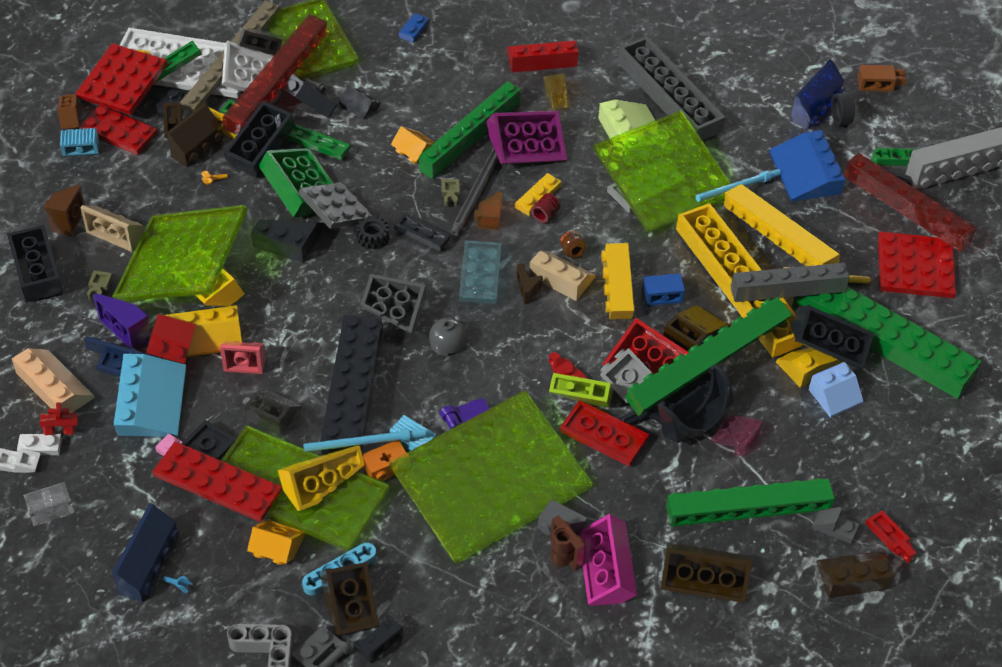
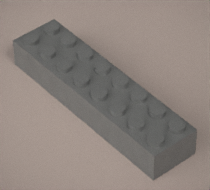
[618,36,726,144]

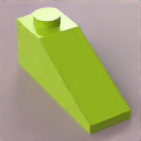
[549,373,613,408]

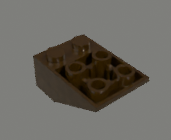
[663,305,727,352]

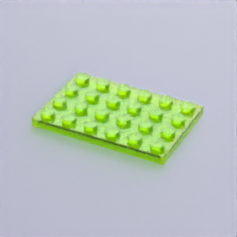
[267,0,359,79]

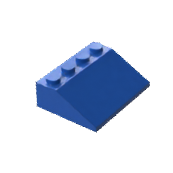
[769,130,845,202]

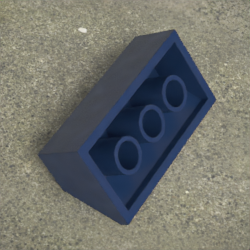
[112,503,179,602]

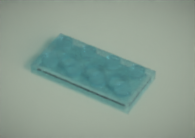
[459,240,502,304]

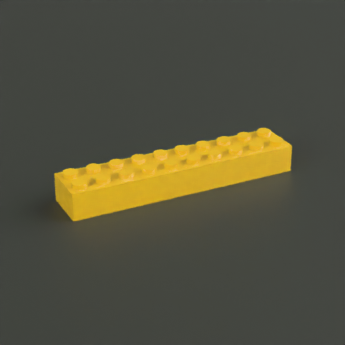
[676,203,804,358]

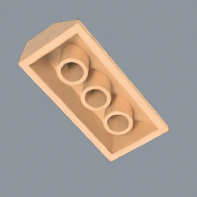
[12,348,95,413]

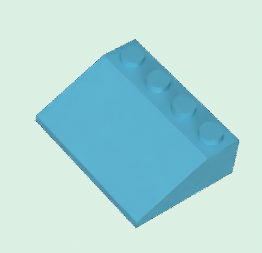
[114,354,186,437]

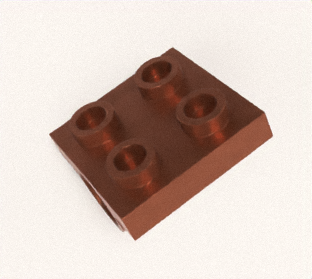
[550,515,585,571]

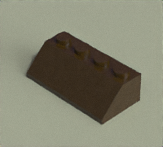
[661,543,752,603]

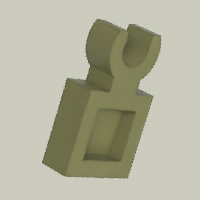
[441,179,460,206]
[87,271,113,300]

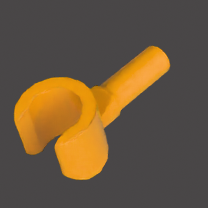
[201,171,228,185]

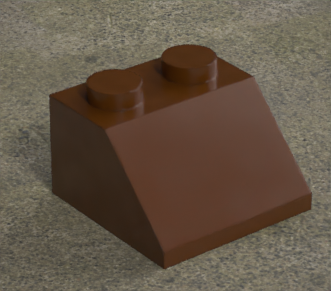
[44,185,85,236]

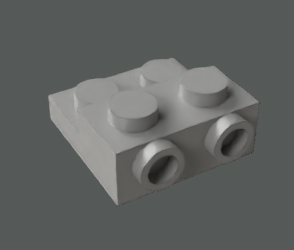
[600,348,652,404]

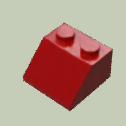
[146,313,196,364]

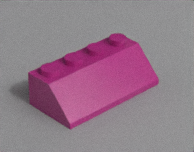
[578,514,637,606]

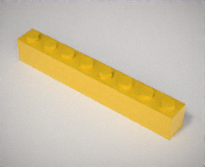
[724,184,840,266]

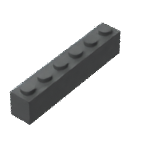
[731,263,849,302]

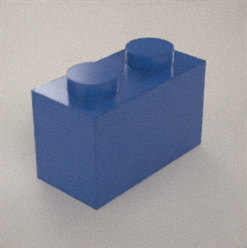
[642,274,685,306]

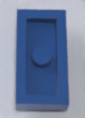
[399,13,429,43]

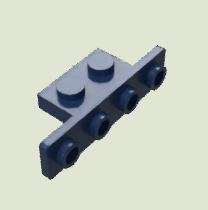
[84,337,159,377]

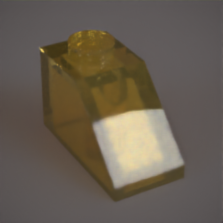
[543,73,569,110]

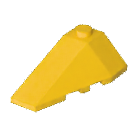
[776,348,843,388]
[278,445,365,511]

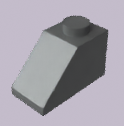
[538,500,587,535]

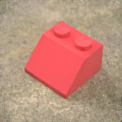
[220,341,266,374]

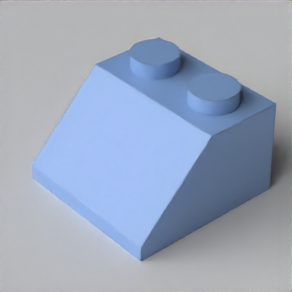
[809,362,864,418]

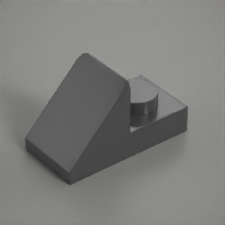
[812,507,859,544]

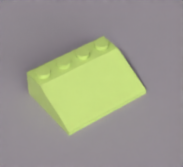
[599,100,673,165]

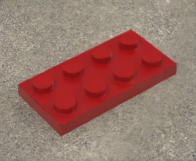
[79,105,158,155]
[559,400,649,467]

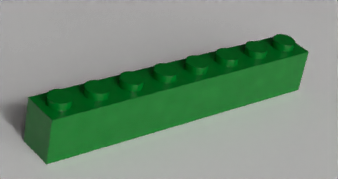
[419,81,521,179]
[666,478,835,527]

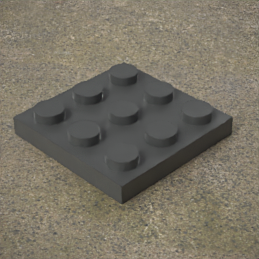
[298,182,373,229]

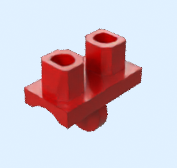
[39,402,78,436]

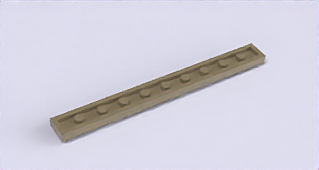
[180,1,280,112]

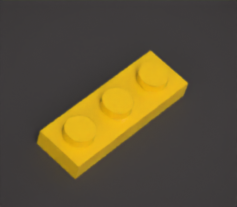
[515,173,562,216]

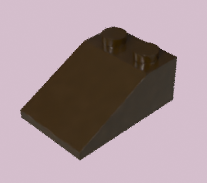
[319,562,379,635]

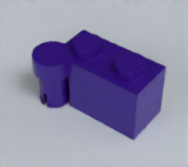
[440,398,493,440]

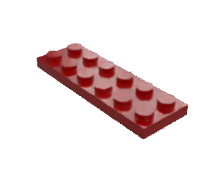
[152,441,282,522]

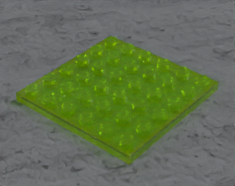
[593,110,731,233]
[112,205,248,301]

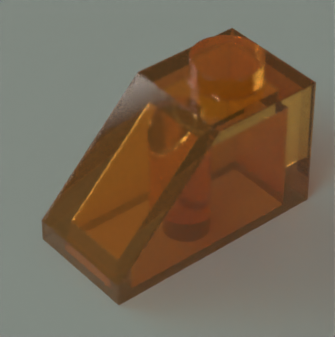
[474,191,503,230]

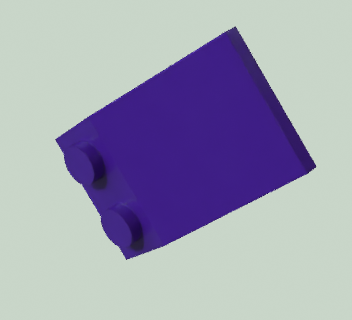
[93,293,152,350]

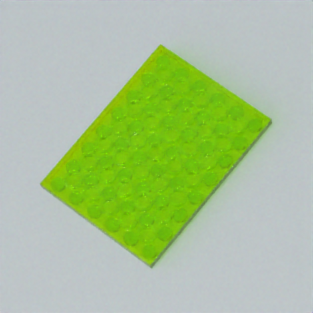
[389,390,593,564]

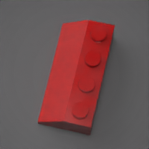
[506,40,579,73]

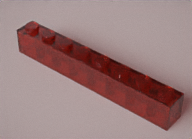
[844,153,976,252]

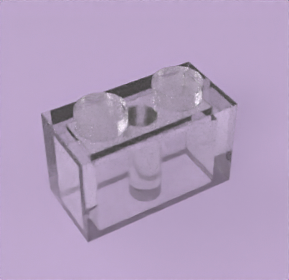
[23,482,74,526]

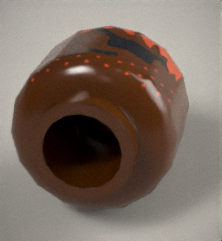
[560,231,586,258]

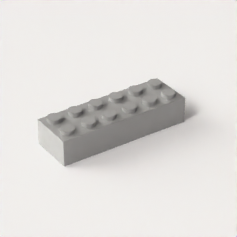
[905,127,1002,190]

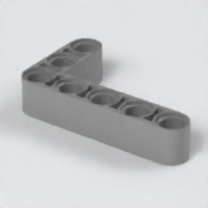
[227,624,293,667]

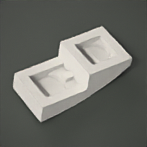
[0,448,41,473]

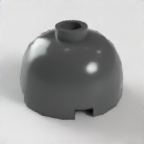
[429,318,467,356]

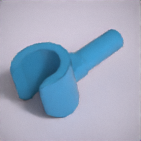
[163,576,193,593]

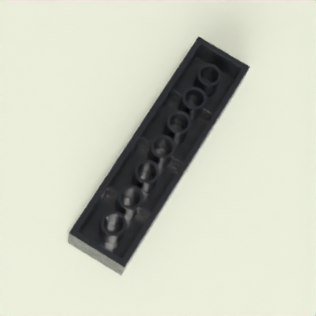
[320,315,383,455]

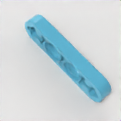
[302,543,376,595]

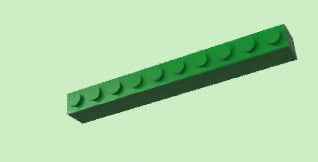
[625,297,792,416]

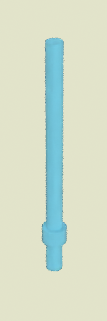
[695,169,781,202]
[303,429,426,452]

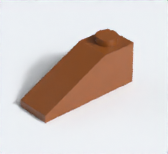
[57,94,79,130]

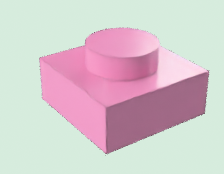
[155,434,182,456]

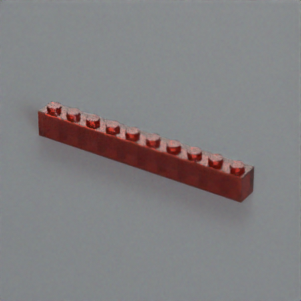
[223,14,328,135]

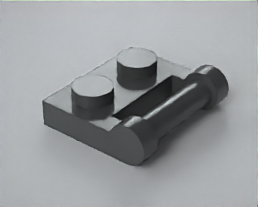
[291,625,351,667]

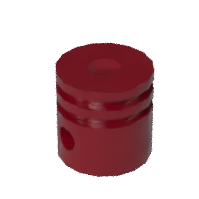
[531,193,561,223]

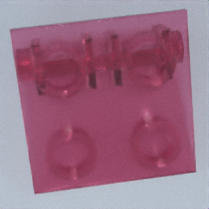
[710,414,764,456]

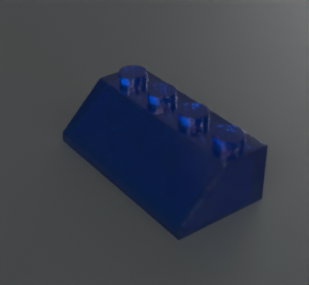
[790,60,844,130]

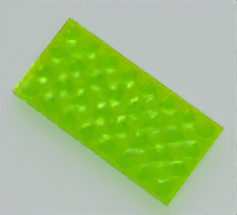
[221,425,389,552]

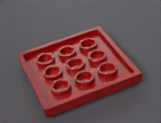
[75,43,168,115]
[878,231,956,298]

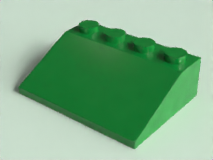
[259,148,333,218]

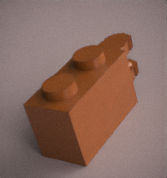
[857,65,908,92]

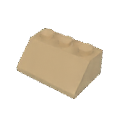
[81,205,145,252]
[529,251,596,301]

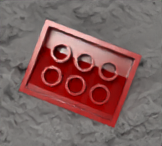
[602,318,689,375]

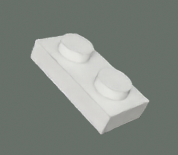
[17,434,62,455]

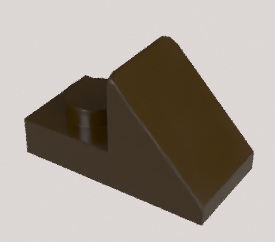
[163,103,182,138]
[516,264,543,305]

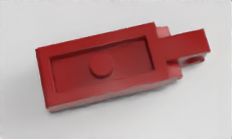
[548,352,588,379]
[865,511,917,563]

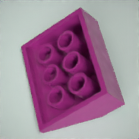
[487,111,567,164]

